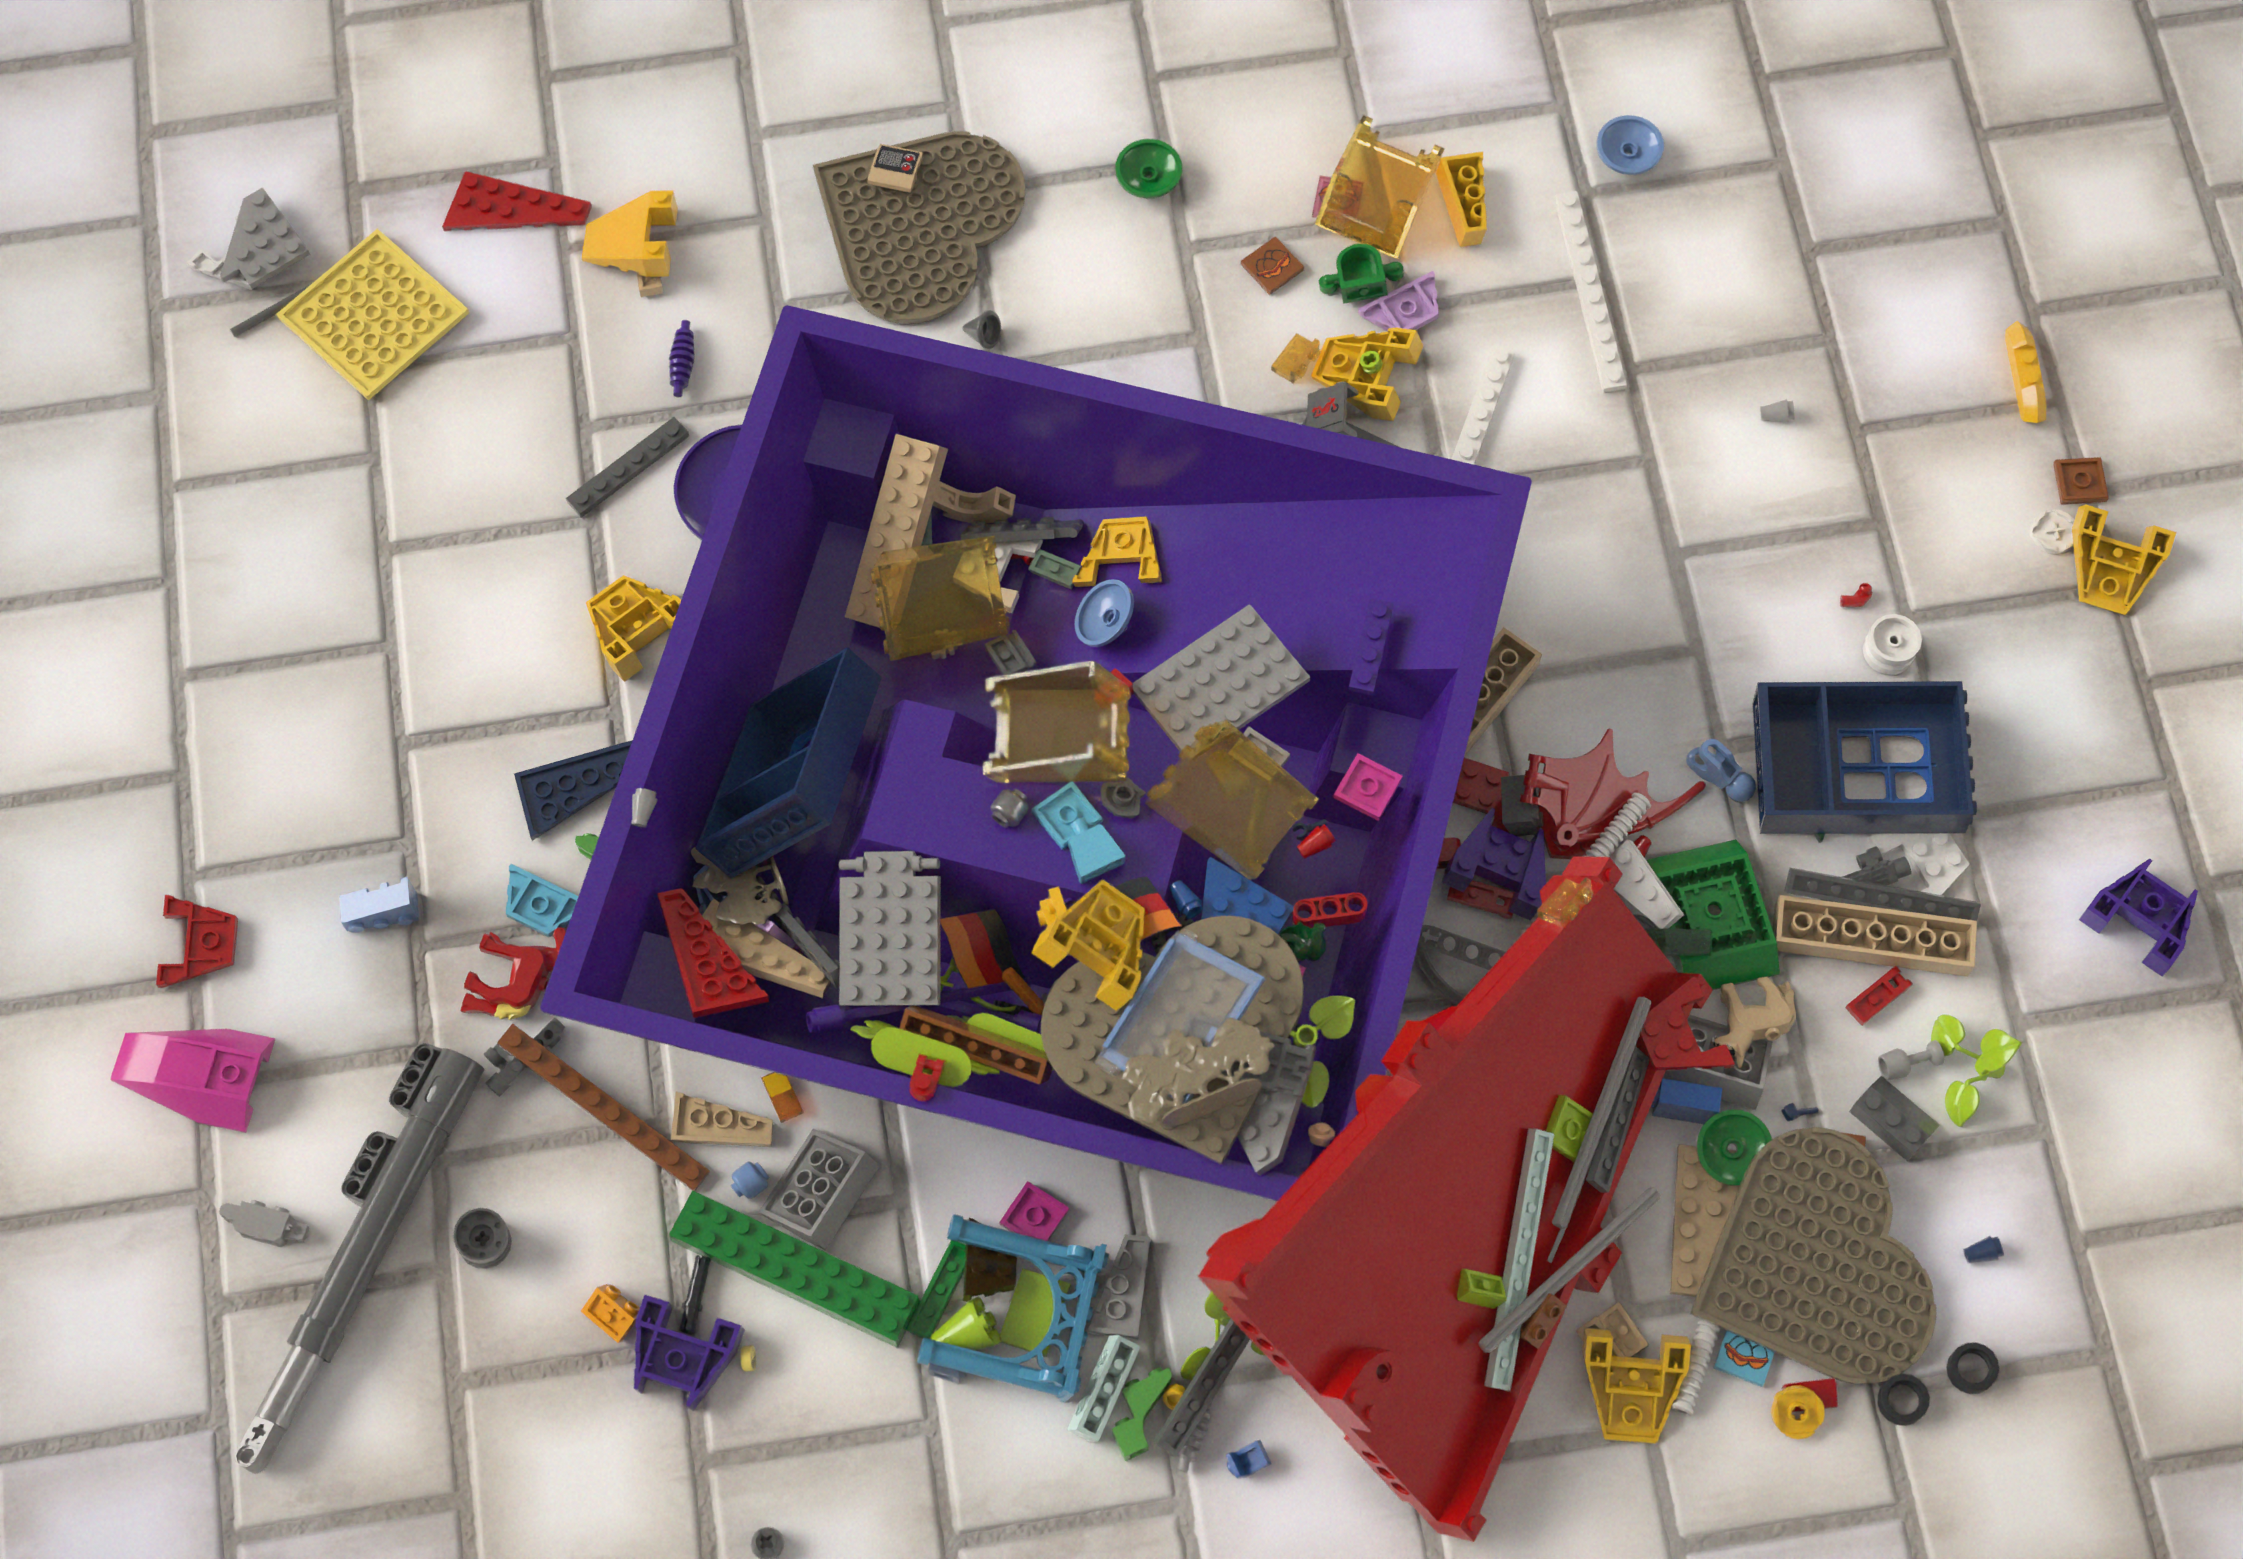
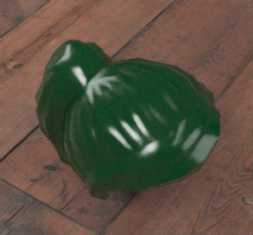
[1279,922,1326,962]

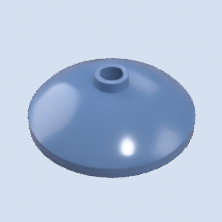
[1596,115,1664,175]
[1075,579,1134,647]

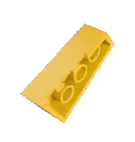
[1436,152,1487,247]

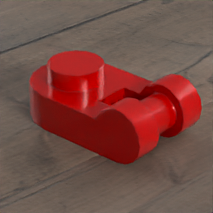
[909,1054,945,1101]

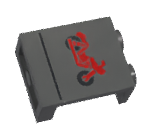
[1307,382,1358,437]

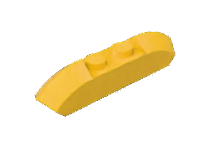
[2005,321,2046,423]

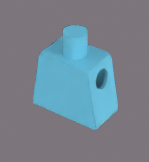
[1068,818,1125,884]

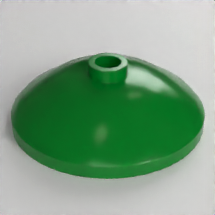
[1115,139,1182,199]
[1697,1109,1772,1186]

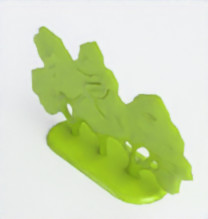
[947,1013,1054,1071]
[851,1020,1000,1087]

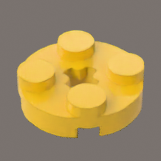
[1771,1386,1825,1439]

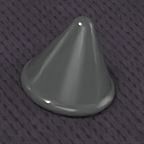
[962,310,1001,349]

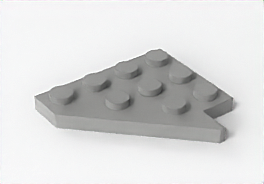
[220,187,310,289]
[1237,1062,1313,1176]

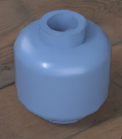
[731,1161,769,1199]

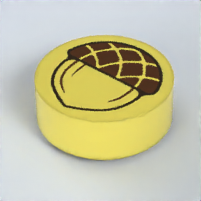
[740,1345,756,1372]

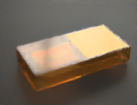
[761,1072,804,1123]

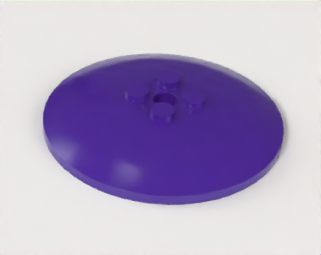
[674,425,742,540]

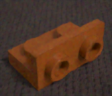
[1519,1293,1567,1349]

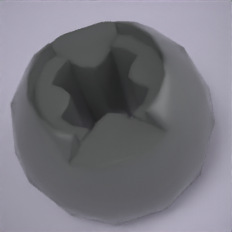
[751,1527,784,1559]

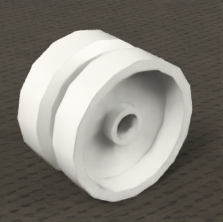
[1863,614,1922,675]

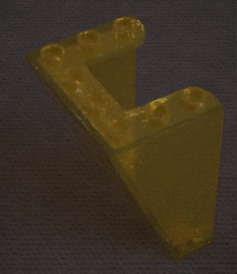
[1315,115,1445,258]
[871,536,1011,661]
[983,660,1130,782]
[1145,719,1319,879]

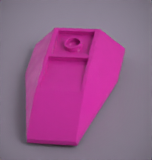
[110,1029,275,1133]

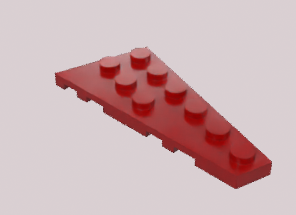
[442,171,592,231]

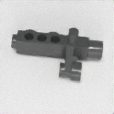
[1820,846,1912,902]
[483,1018,565,1097]

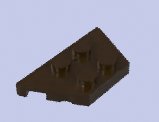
[963,1218,1017,1302]

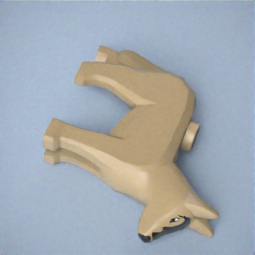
[1713,977,1796,1069]

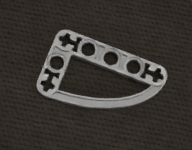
[1415,925,1506,1005]

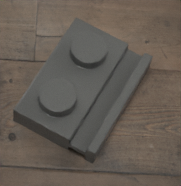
[984,630,1037,682]

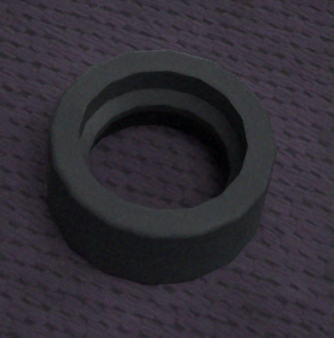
[1946,1342,2000,1394]
[1877,1373,1930,1426]

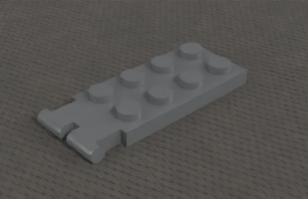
[961,517,1084,544]
[1183,1013,1316,1098]

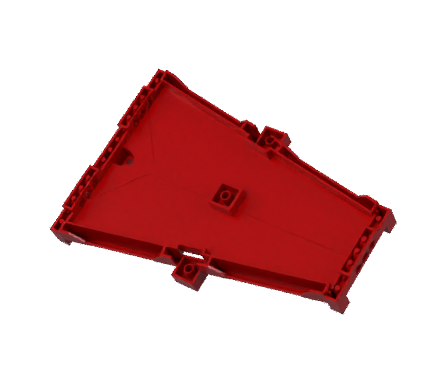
[1198,856,1713,1542]

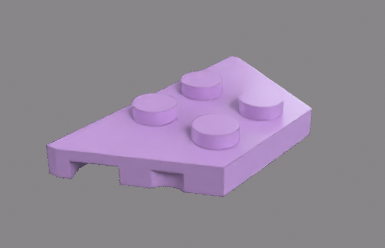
[1358,271,1439,331]

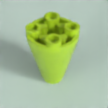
[930,1296,1002,1351]

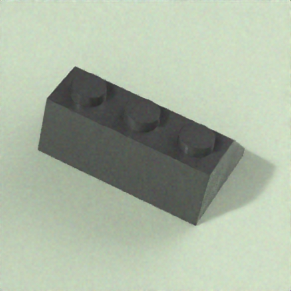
[1849,1076,1940,1162]

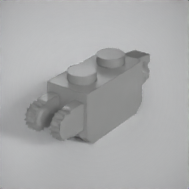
[219,1200,309,1247]

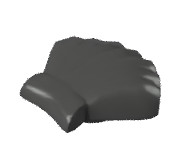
[1101,777,1146,818]

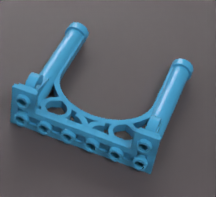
[917,1214,1109,1403]

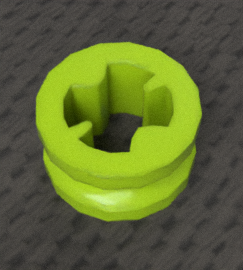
[1360,351,1383,374]

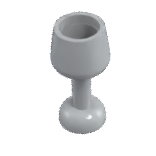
[1878,1040,1944,1080]

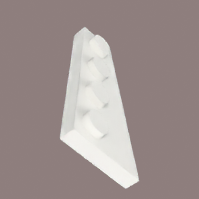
[1610,839,1684,930]

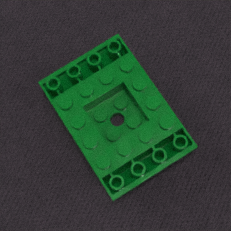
[1646,839,1780,990]

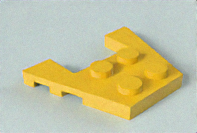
[1072,517,1162,587]

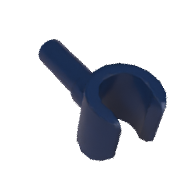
[1292,819,1327,841]
[1781,1103,1818,1121]

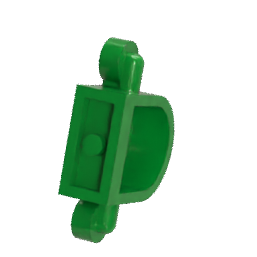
[1319,244,1404,304]

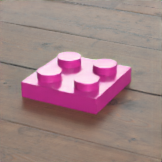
[1334,753,1403,821]
[999,1181,1069,1241]

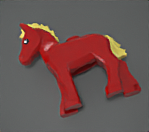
[460,927,566,1020]

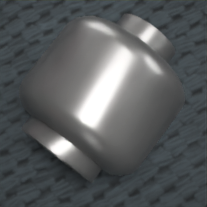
[991,789,1029,828]

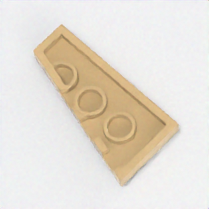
[671,1092,774,1147]

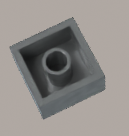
[1501,775,1544,836]

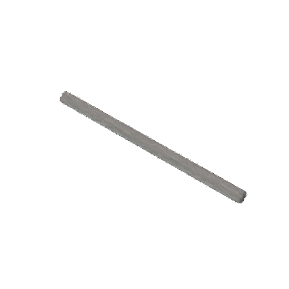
[1552,997,1651,1229]
[1479,1188,1660,1353]

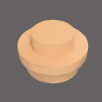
[1308,1123,1335,1146]

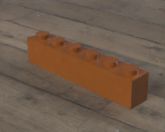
[899,1005,1053,1084]

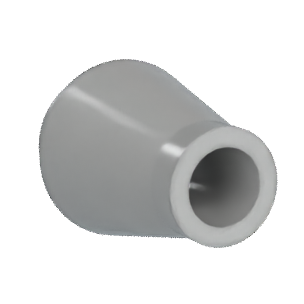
[1760,399,1795,422]
[631,788,657,827]

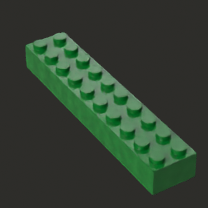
[669,1190,920,1348]

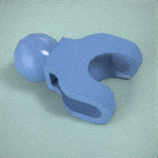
[1686,739,1756,802]

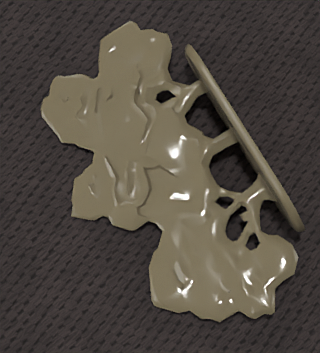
[691,847,789,925]
[1123,1017,1274,1126]

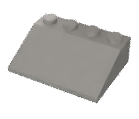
[1663,1014,1773,1110]
[759,1129,879,1250]

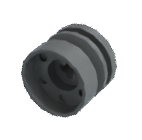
[453,1208,512,1269]

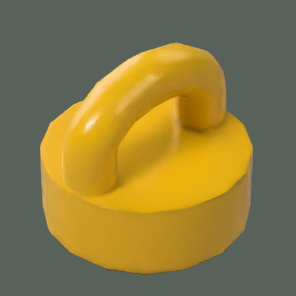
[1163,1384,1186,1410]

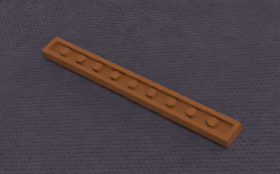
[497,1023,710,1191]

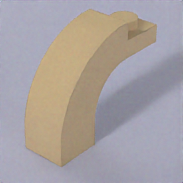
[932,481,1016,523]

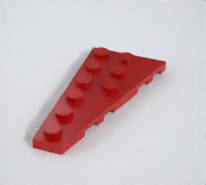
[658,888,769,1018]

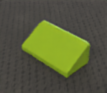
[1457,1269,1507,1308]

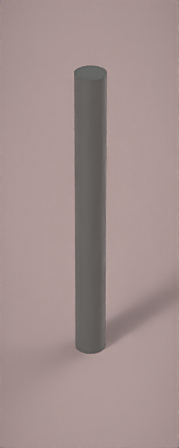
[230,285,310,337]

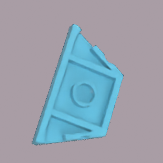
[506,864,578,937]

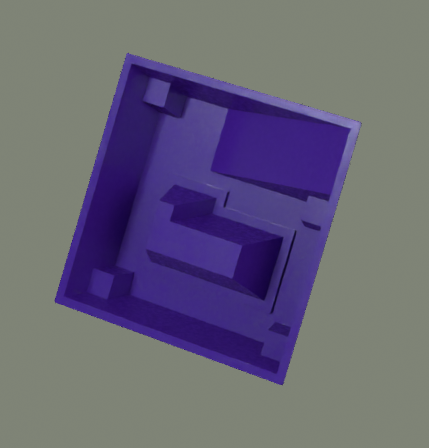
[540,305,1532,1201]

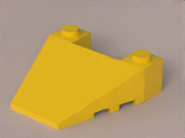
[582,190,678,277]
[1311,327,1423,421]
[2072,505,2177,615]
[586,575,681,682]
[1032,879,1144,1011]
[1582,1328,1691,1443]

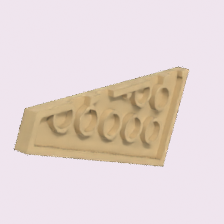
[702,899,832,998]
[1670,1144,1740,1297]

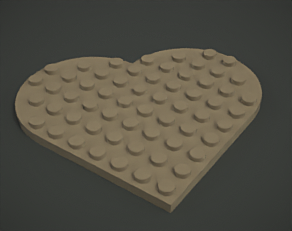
[813,131,1025,324]
[1041,916,1304,1165]
[1690,1127,1936,1384]

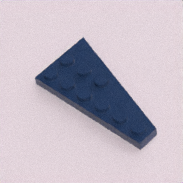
[514,740,632,841]

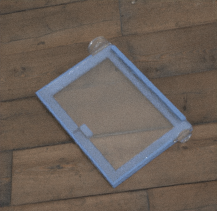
[1094,929,1266,1104]

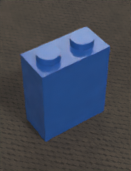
[1651,1078,1722,1124]

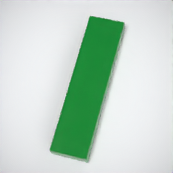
[906,1240,966,1339]

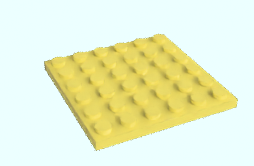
[276,229,469,401]

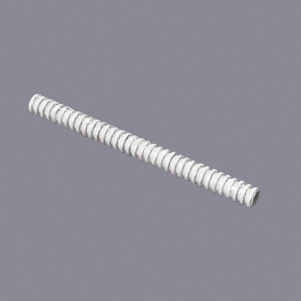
[1497,793,1651,962]
[1671,1319,1720,1415]

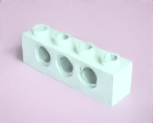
[1067,1335,1141,1441]

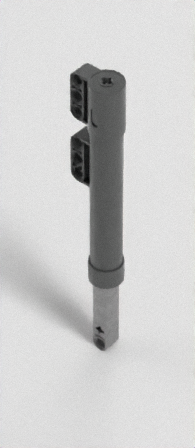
[235,1043,485,1474]

